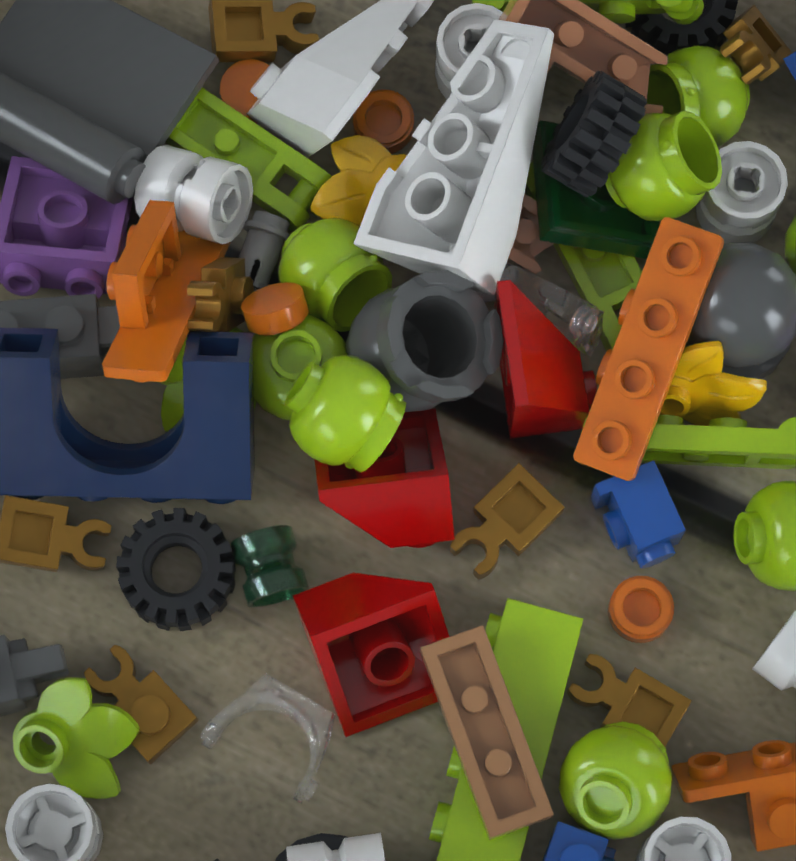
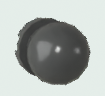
[685,242,796,379]
[345,270,504,412]

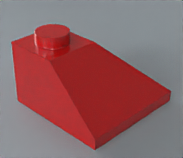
[493,280,597,438]
[314,409,455,548]
[292,572,450,737]

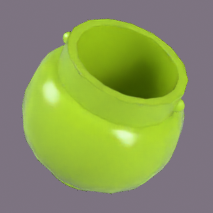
[647,46,750,147]
[605,111,722,221]
[278,217,392,332]
[253,315,347,420]
[284,354,406,473]
[734,481,796,591]
[559,721,672,840]

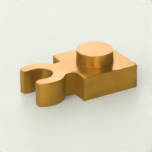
[208,0,319,62]
[720,5,792,84]
[187,257,254,332]
[450,463,565,580]
[0,495,112,572]
[84,645,199,765]
[567,654,692,747]

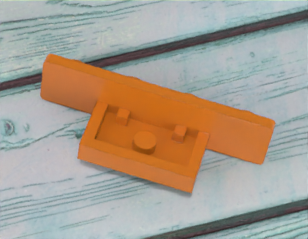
[102,200,231,383]
[573,217,724,481]
[671,740,796,852]

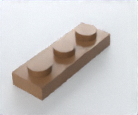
[420,625,554,840]

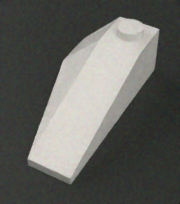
[247,0,434,158]
[353,19,554,295]

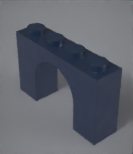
[0,328,255,504]

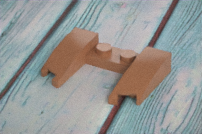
[498,0,668,275]

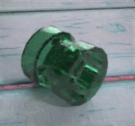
[230,525,309,608]

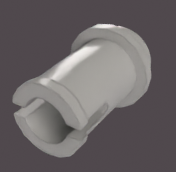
[239,211,290,291]

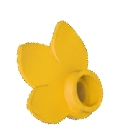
[310,135,407,226]
[660,341,767,426]

